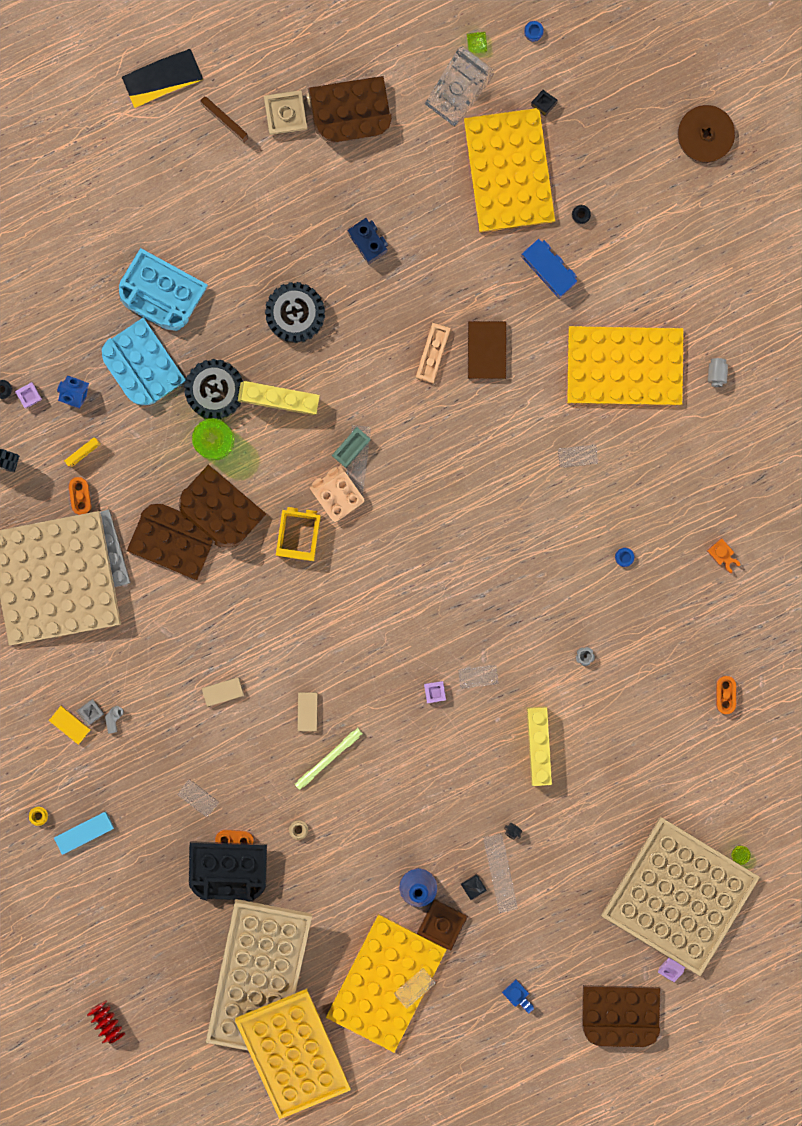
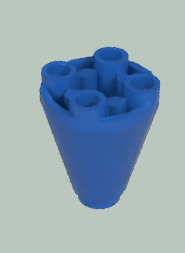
[399,868,438,907]

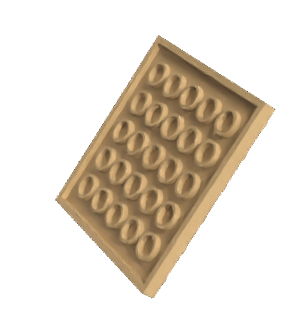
[0,511,121,646]
[601,817,760,976]

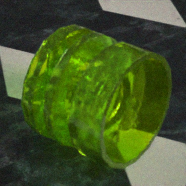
[192,418,235,461]

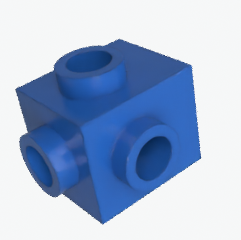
[57,375,89,409]

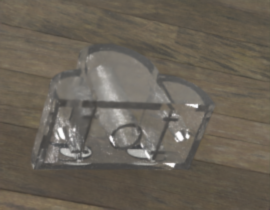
[425,45,494,127]

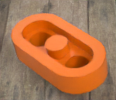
[69,477,92,515]
[716,676,736,714]
[215,829,254,843]

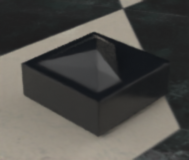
[531,90,558,116]
[460,873,487,900]

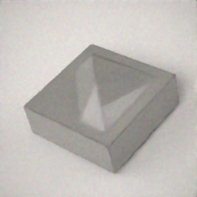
[76,699,104,726]

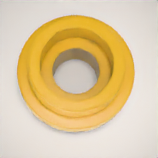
[29,806,48,826]

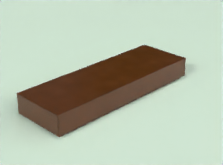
[200,96,249,143]

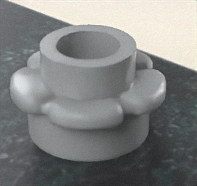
[576,647,595,666]

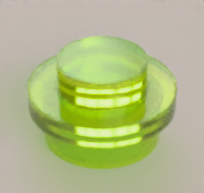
[731,845,751,865]

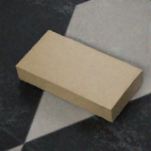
[202,677,244,707]
[298,692,318,731]

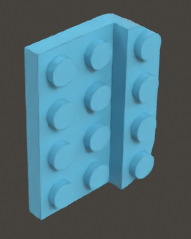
[119,248,208,331]
[102,318,186,405]

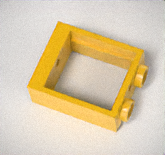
[275,507,321,561]

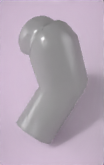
[105,706,123,734]

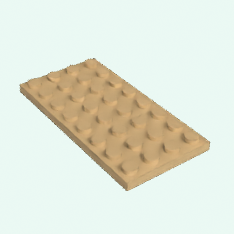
[206,899,312,1050]

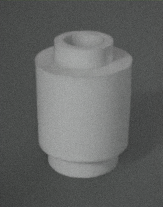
[708,358,728,387]

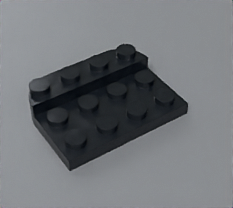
[189,841,267,902]

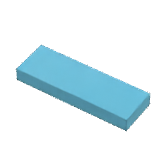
[54,811,114,855]

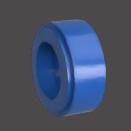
[524,21,544,42]
[615,548,634,567]

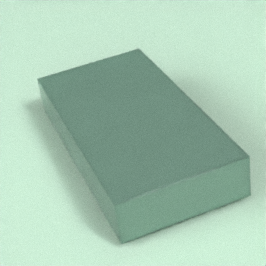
[331,427,371,468]

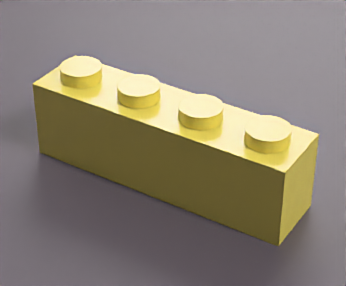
[238,381,320,415]
[526,706,552,786]

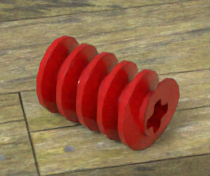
[87,1000,126,1044]

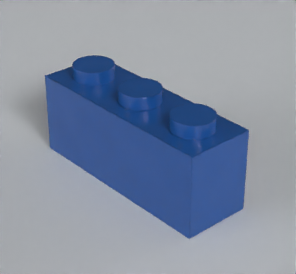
[521,239,577,299]

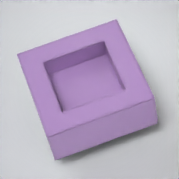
[15,382,42,409]
[424,681,446,703]
[658,958,685,982]

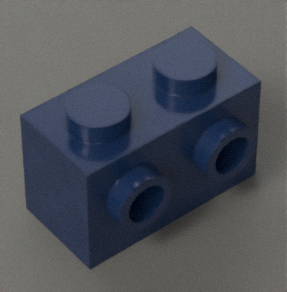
[347,218,388,265]

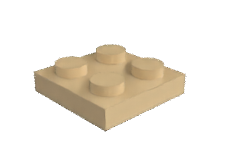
[264,90,307,135]

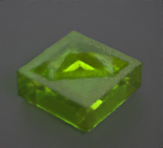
[466,32,487,54]

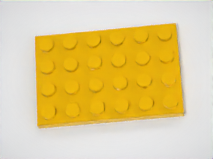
[464,108,555,233]
[567,326,683,405]
[326,914,447,1053]
[235,989,351,1120]

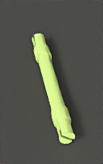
[295,728,363,790]

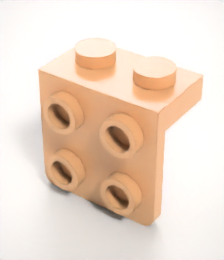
[310,466,364,522]

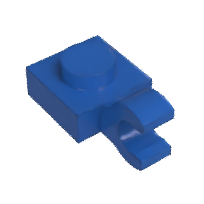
[502,979,534,1014]

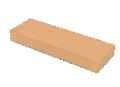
[416,323,451,384]

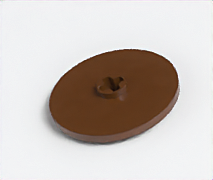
[678,105,735,163]

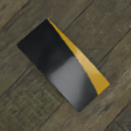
[122,49,203,108]

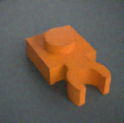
[707,538,740,573]

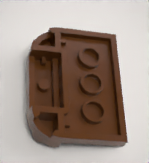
[308,76,392,143]
[179,464,266,548]
[126,504,214,581]
[582,985,660,1047]

